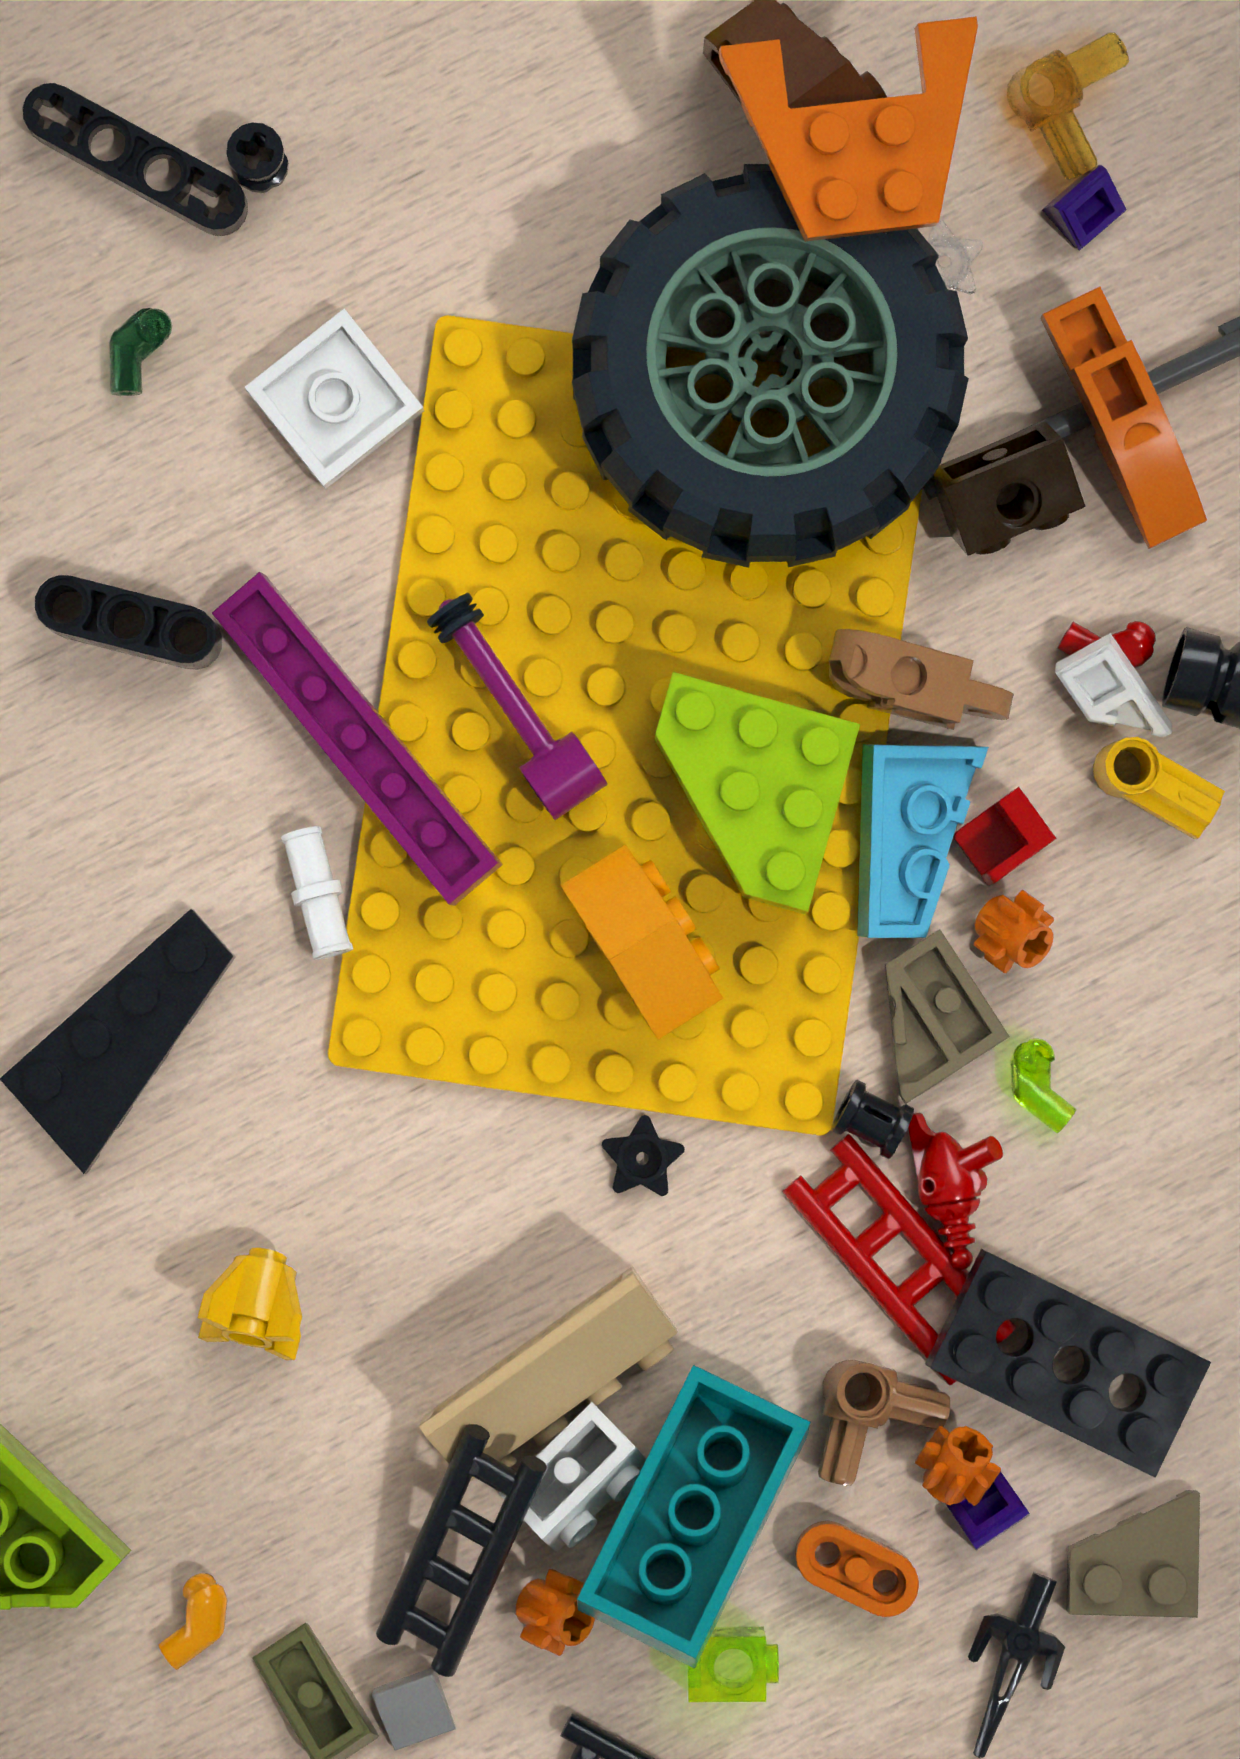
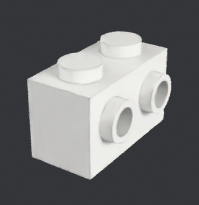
[498,1402,646,1552]

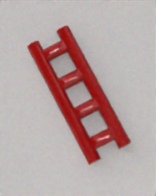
[782,1134,1017,1386]

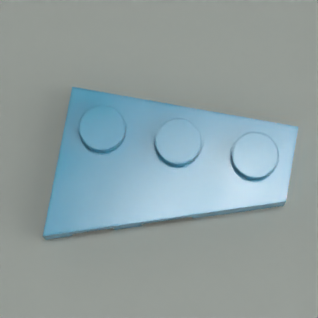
[857,744,989,938]

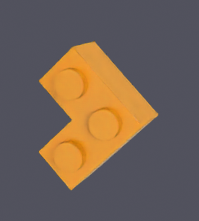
[560,844,723,1039]

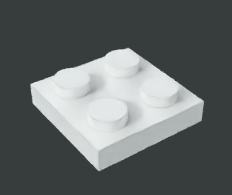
[245,309,424,489]

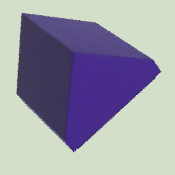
[1042,165,1127,251]
[945,1471,1030,1551]

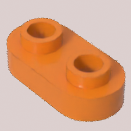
[795,1521,919,1617]

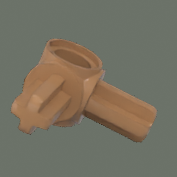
[818,1360,950,1486]

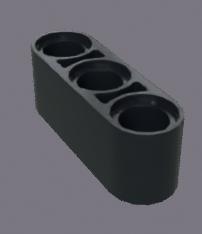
[34,575,222,670]

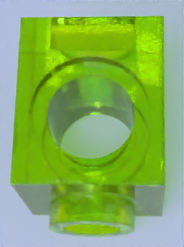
[688,1626,779,1702]

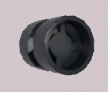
[1162,627,1240,729]

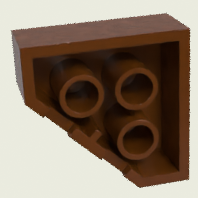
[703,0,887,109]

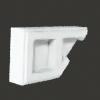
[1055,633,1172,738]

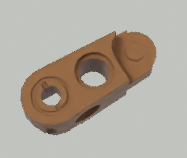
[829,629,1014,730]

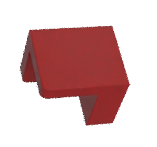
[953,787,1057,886]

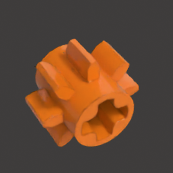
[974,890,1054,974]
[915,1425,1001,1506]
[515,1569,595,1656]

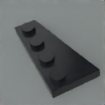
[0,909,235,1174]

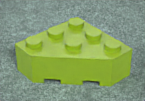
[655,672,860,914]
[0,1424,132,1610]

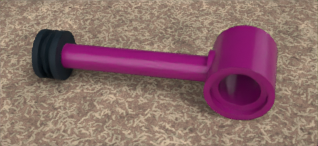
[427,593,608,820]

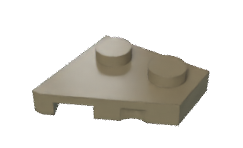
[885,929,1010,1104]
[1066,1490,1200,1618]

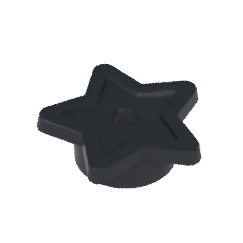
[602,1115,685,1196]

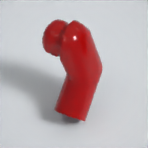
[1057,621,1156,668]

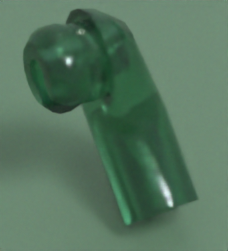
[109,308,172,396]

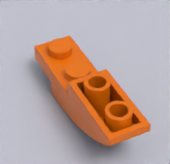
[1040,286,1207,549]

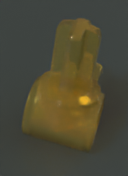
[1007,32,1129,180]

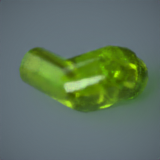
[1010,1038,1077,1133]

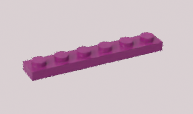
[212,572,503,906]

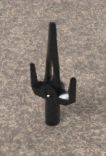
[968,1572,1065,1758]

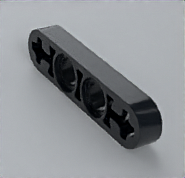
[22,83,248,236]

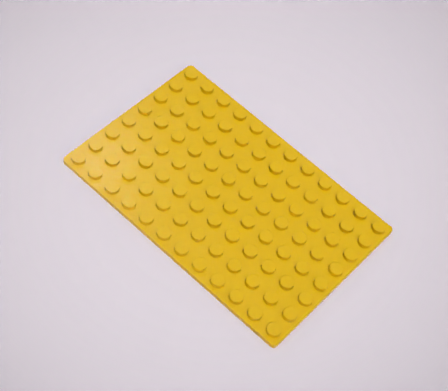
[328,315,922,1136]

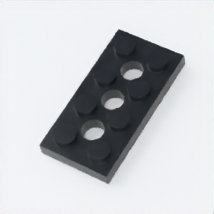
[925,1249,1211,1478]

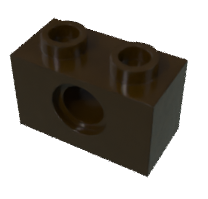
[931,421,1085,556]

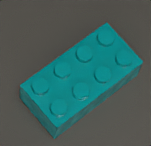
[577,1365,811,1669]

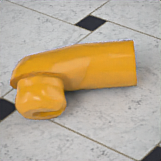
[158,1573,227,1670]

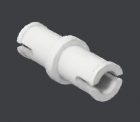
[281,826,353,960]

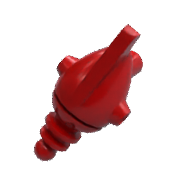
[908,1113,1003,1270]

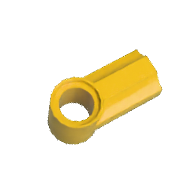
[1093,737,1225,839]

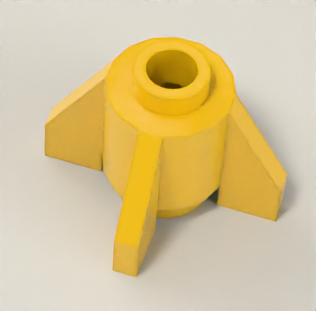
[197,1248,302,1360]

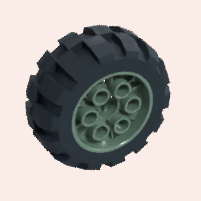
[572,164,969,568]

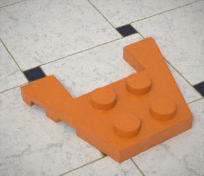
[719,16,978,242]

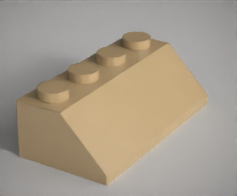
[419,1266,678,1482]

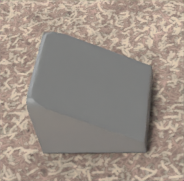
[372,1668,456,1750]

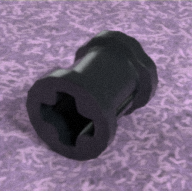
[226,122,289,193]
[831,1080,914,1159]

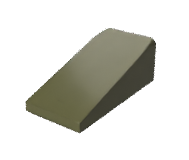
[252,1623,379,1759]

